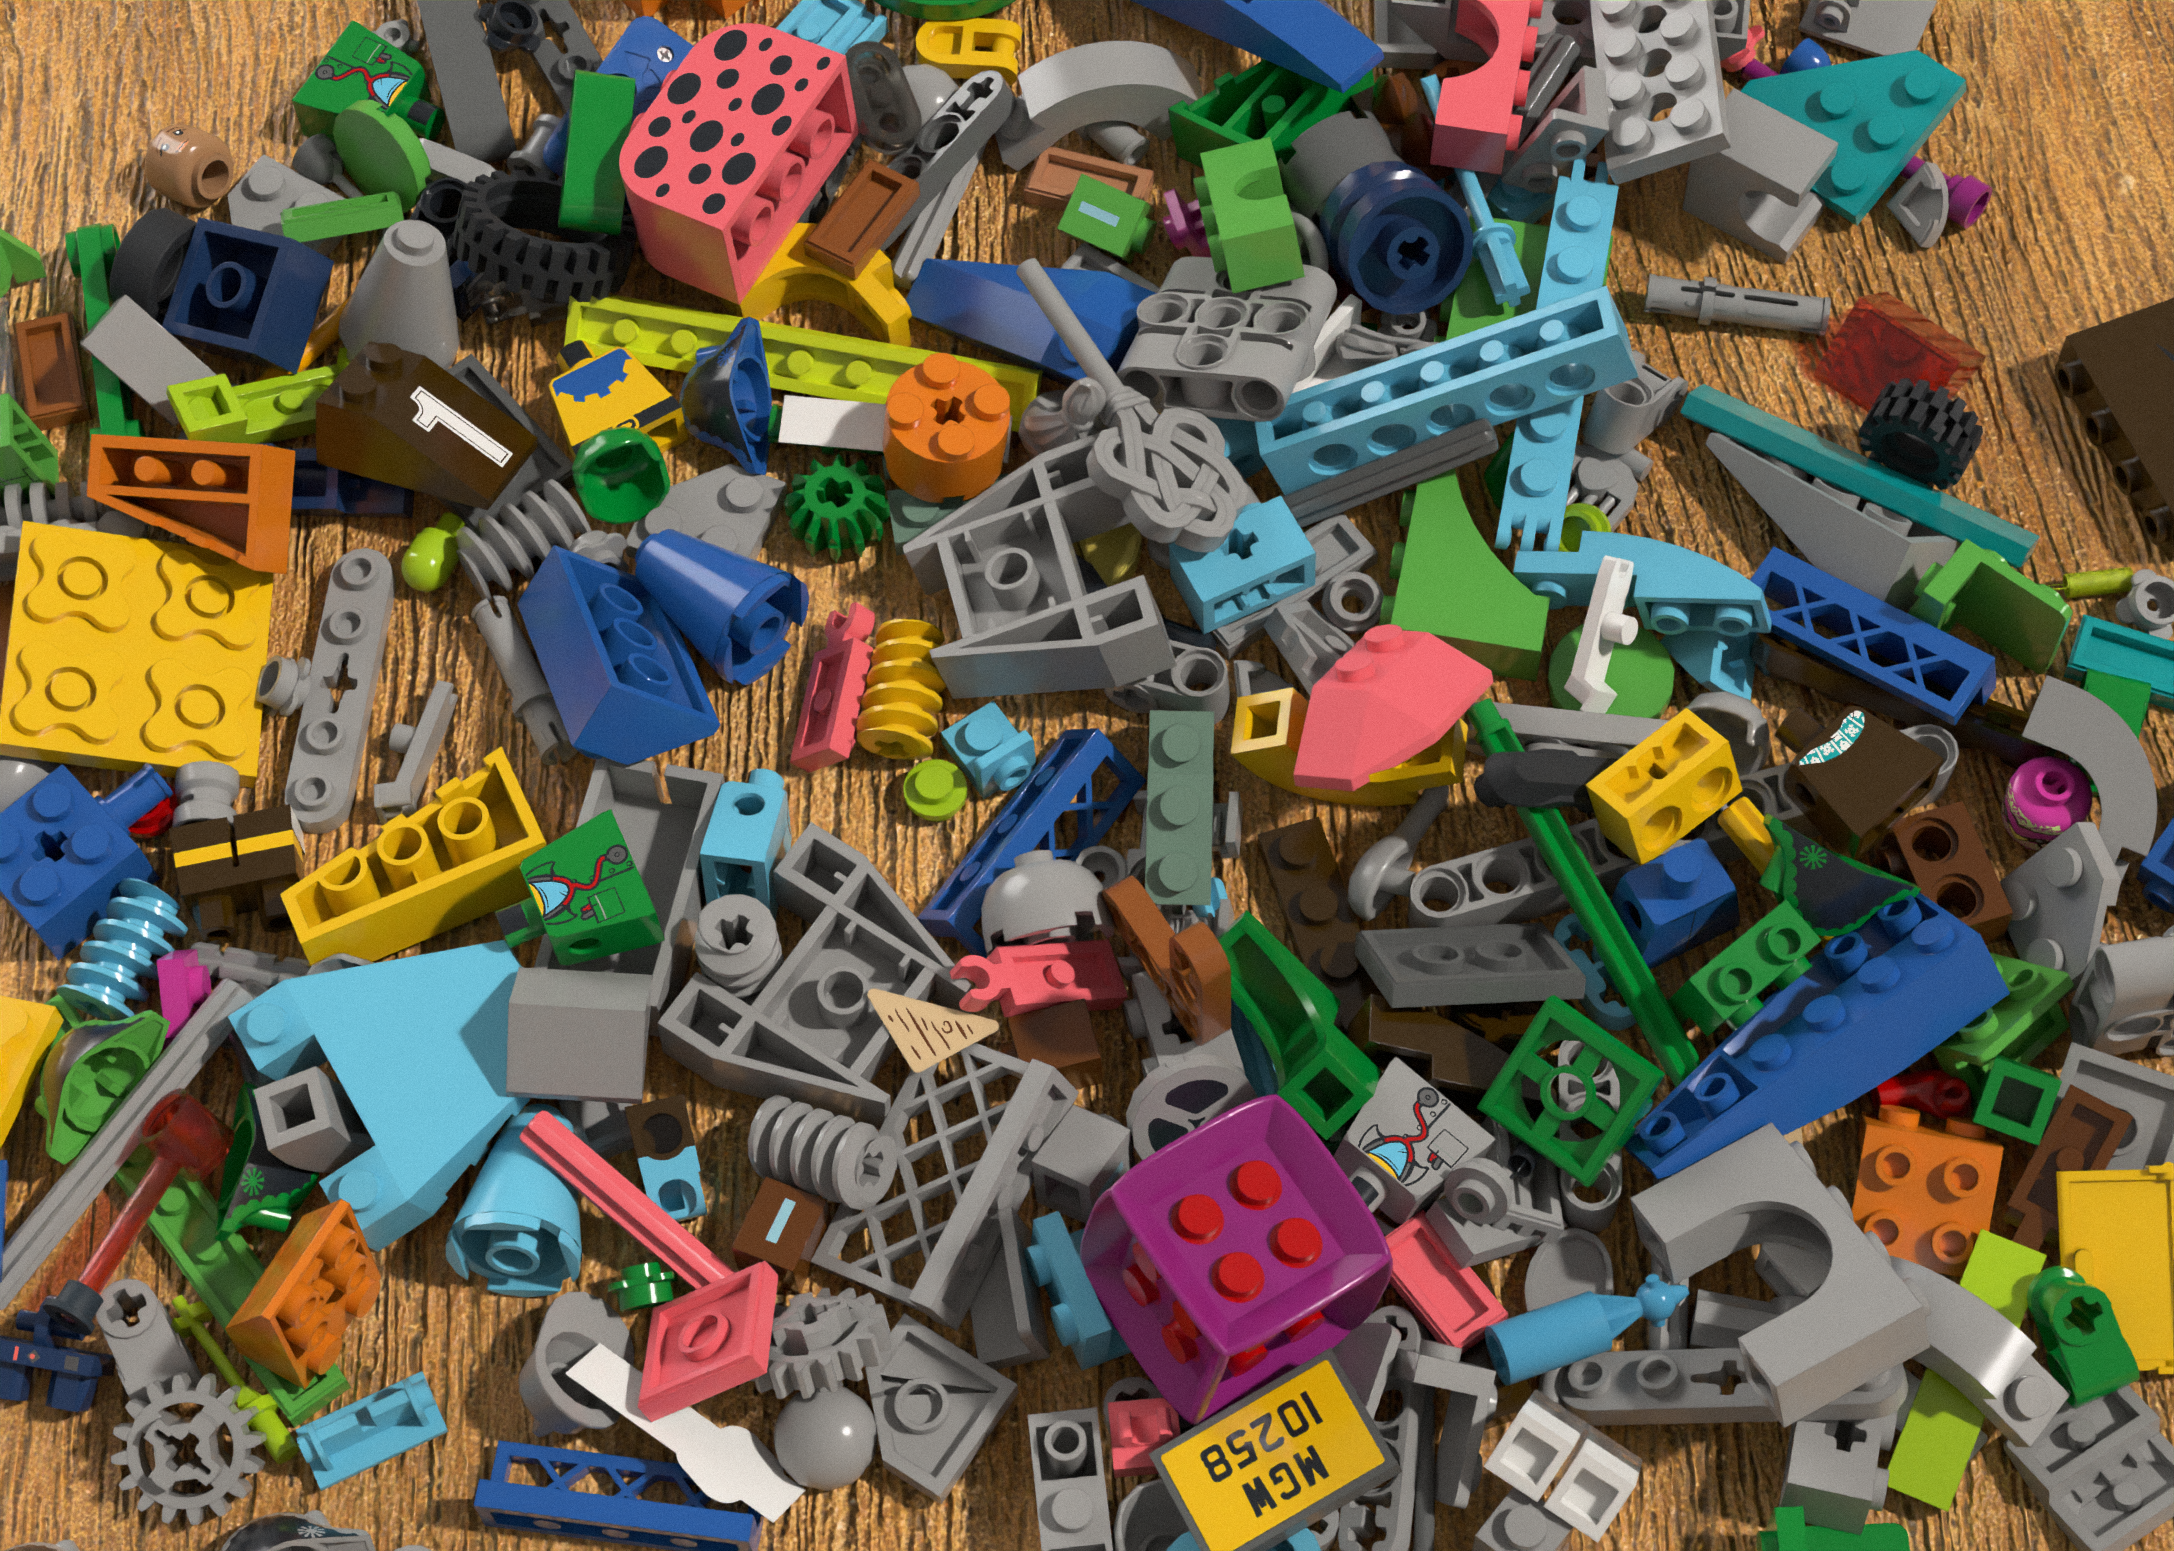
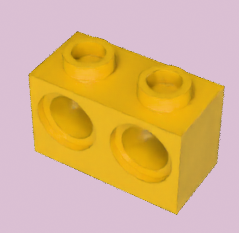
[1586,708,1743,866]

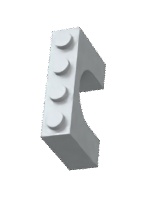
[1630,1122,1931,1428]

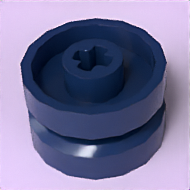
[1319,161,1474,315]

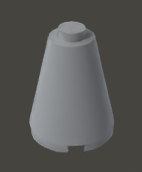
[338,220,460,370]

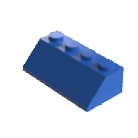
[517,545,720,765]

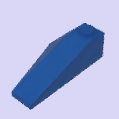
[906,258,1157,388]

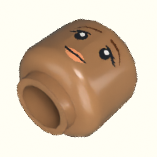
[145,123,233,208]

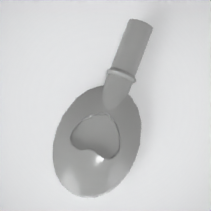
[1525,1228,1614,1419]

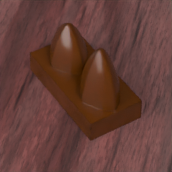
[1351,72,1455,183]

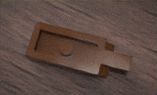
[2002,1084,2133,1251]

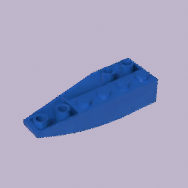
[1130,0,1384,93]
[1624,892,2010,1179]

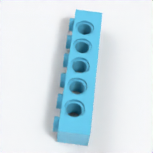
[1254,286,1638,495]

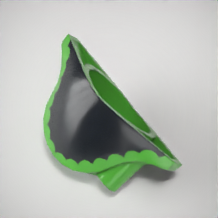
[34,1010,170,1165]

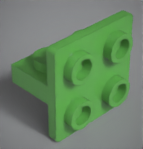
[1931,952,2074,1107]

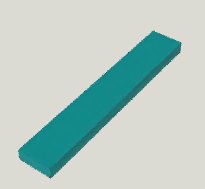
[1680,384,2040,569]

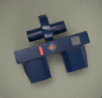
[0,1295,116,1412]

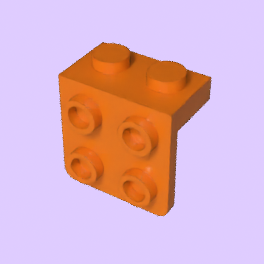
[1851,1105,2004,1277]

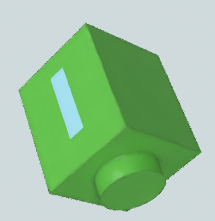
[1057,174,1157,264]

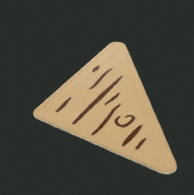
[867,988,999,1073]

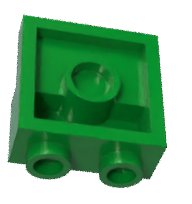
[1668,900,1821,1037]

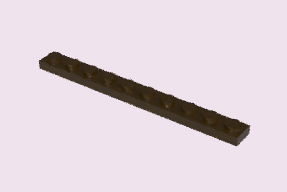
[1257,817,1536,1430]

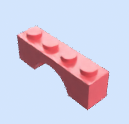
[1430,0,1544,175]

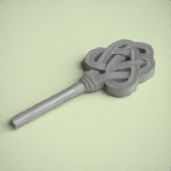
[1016,258,1249,552]

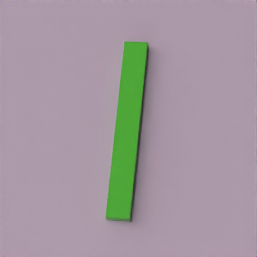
[38,994,351,1428]

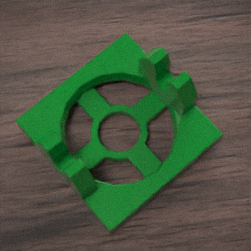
[1477,995,1666,1187]

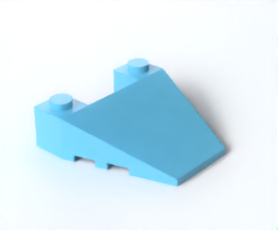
[228,940,531,1252]

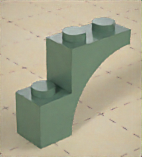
[1145,710,1214,906]

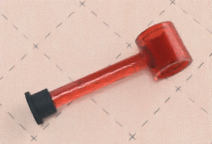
[43,1088,234,1335]

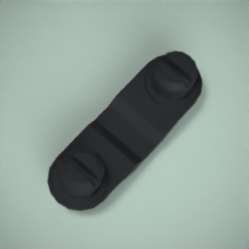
[1474,748,1618,814]

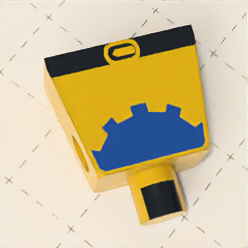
[548,340,688,460]

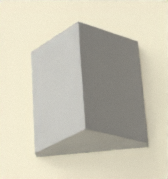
[506,967,653,1104]

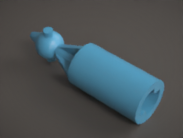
[1485,1274,1689,1386]

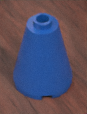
[635,529,810,685]

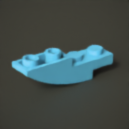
[1514,530,1772,636]

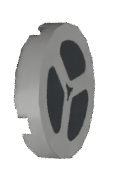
[1126,1053,1258,1160]

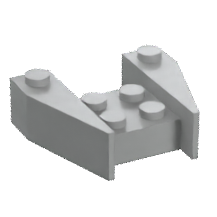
[902,432,1177,699]
[657,822,971,1130]

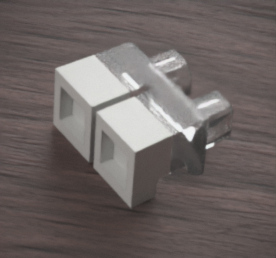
[1483,1389,1643,1543]

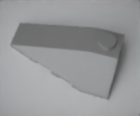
[1705,433,1962,610]

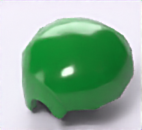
[572,426,670,525]

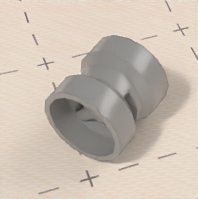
[172,761,240,833]

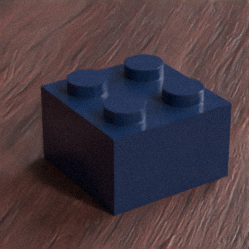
[162,217,334,374]

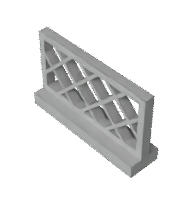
[810,1043,1079,1331]

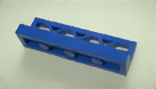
[1750,546,1996,726]
[917,728,1146,958]
[474,1440,764,1551]

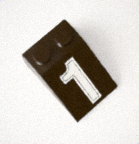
[316,341,538,510]

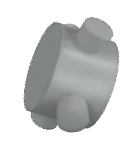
[372,19,419,56]

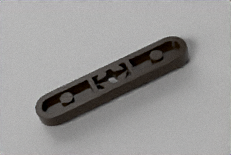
[1750,632,2057,770]

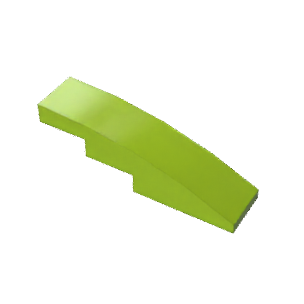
[1887,1229,2047,1512]

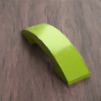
[166,347,351,444]

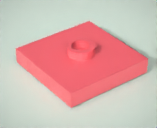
[638,1261,778,1422]

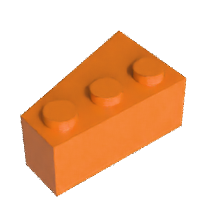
[87,434,296,574]

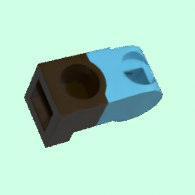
[624,1094,708,1222]

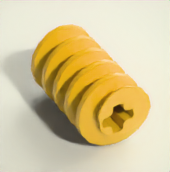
[856,619,947,760]

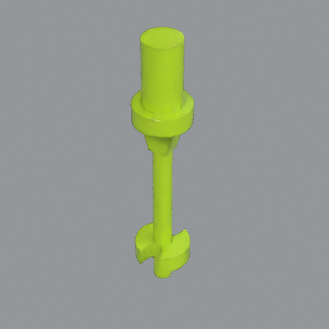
[170,1295,300,1464]

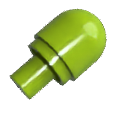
[401,512,465,592]

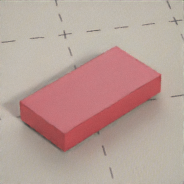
[1385,1210,1508,1354]

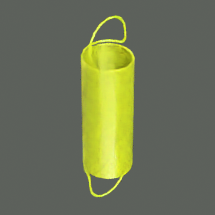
[2048,567,2133,598]

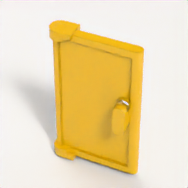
[2056,1162,2174,1375]

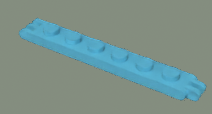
[1494,159,1619,552]

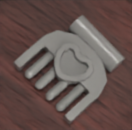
[1566,438,1654,532]

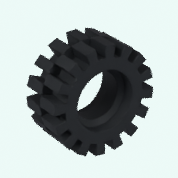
[1858,378,1983,490]

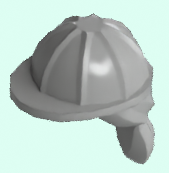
[1018,377,1117,460]

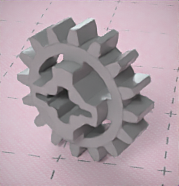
[750,1287,892,1399]
[111,1371,267,1525]

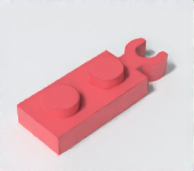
[790,602,875,773]
[949,939,1128,1017]

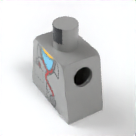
[1333,1057,1495,1224]

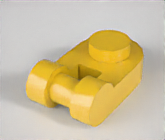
[915,18,1023,86]

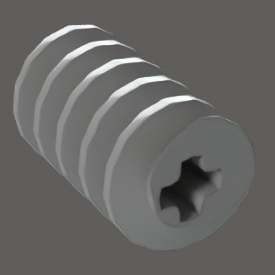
[456,479,591,602]
[695,894,784,1006]
[748,1095,898,1210]

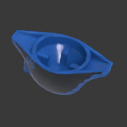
[679,317,772,475]

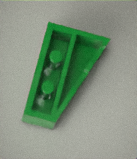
[1168,57,1375,169]

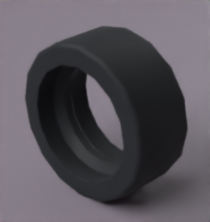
[110,208,197,326]

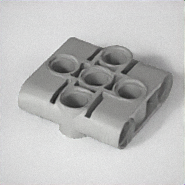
[1116,256,1337,422]
[2069,925,2174,1057]

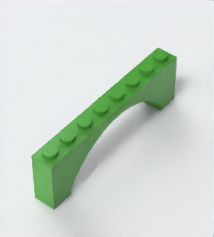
[1379,214,1613,682]

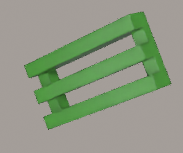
[280,191,404,242]

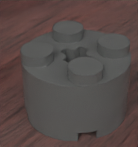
[1277,110,1406,230]

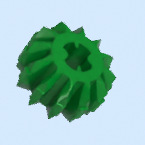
[784,453,890,563]

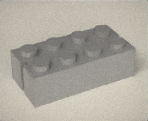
[534,757,725,1037]

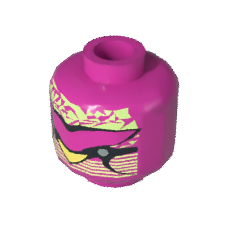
[2001,756,2093,851]

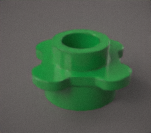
[607,1262,678,1312]

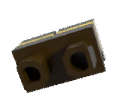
[169,804,305,945]

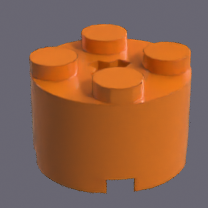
[882,353,1010,503]

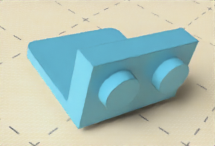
[1024,1211,1131,1370]

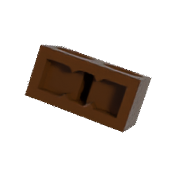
[1877,801,2013,945]

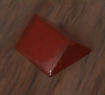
[1814,292,1986,413]

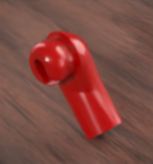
[1870,1068,1972,1120]

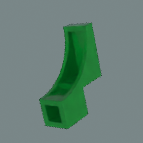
[1217,910,1381,1140]

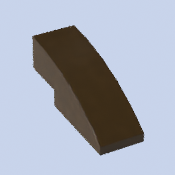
[1347,994,1558,1123]

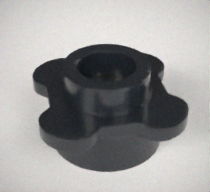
[478,0,540,54]

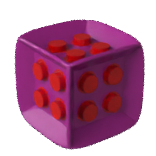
[1080,1094,1393,1425]

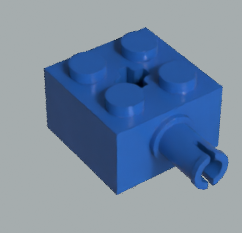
[0,762,174,961]

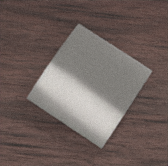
[2004,1385,2174,1551]

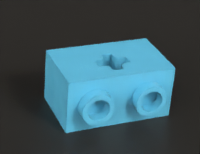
[1169,496,1316,634]

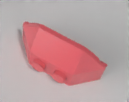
[1293,624,1494,791]

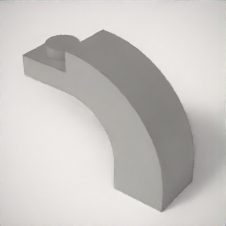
[995,41,1204,171]
[2022,675,2157,885]
[254,1066,375,1173]
[1890,1256,2070,1447]

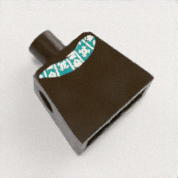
[1775,706,1943,861]

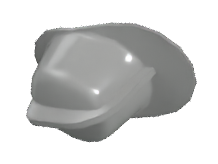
[518,1292,634,1437]

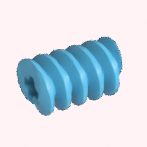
[56,878,188,1021]

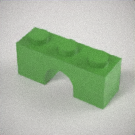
[1193,137,1305,293]

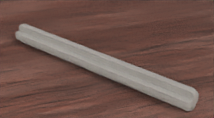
[0,978,254,1310]

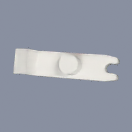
[1564,555,1638,714]

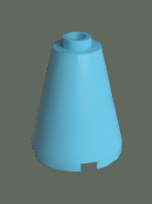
[446,1104,582,1297]

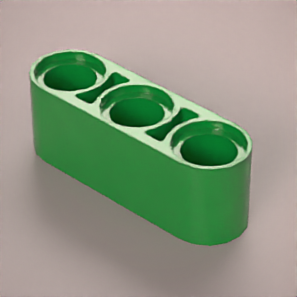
[558,69,635,236]

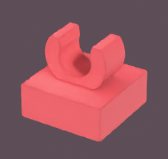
[1108,1397,1180,1478]

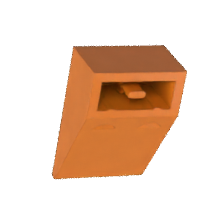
[225,1199,381,1390]

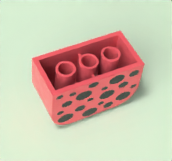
[619,23,859,305]

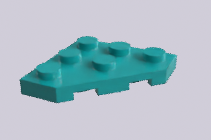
[1741,50,1967,226]

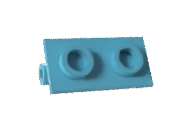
[295,1371,449,1491]

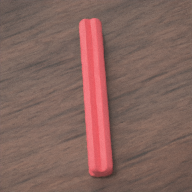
[519,1110,736,1290]

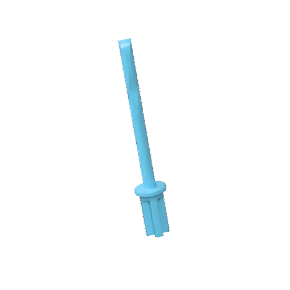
[1420,74,1530,307]

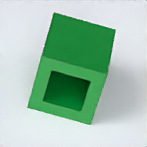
[1970,1055,2062,1146]

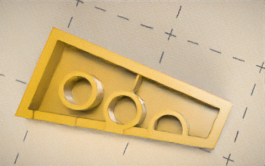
[280,746,547,966]

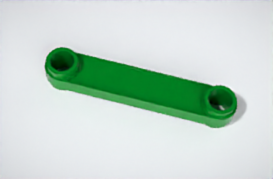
[65,223,146,442]

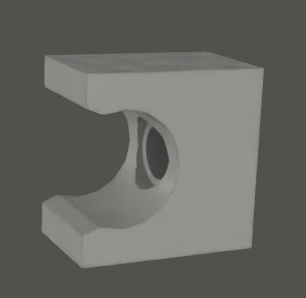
[1682,88,1839,264]

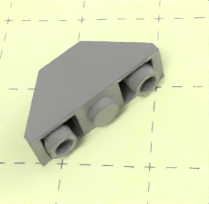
[1028,1407,1113,1551]

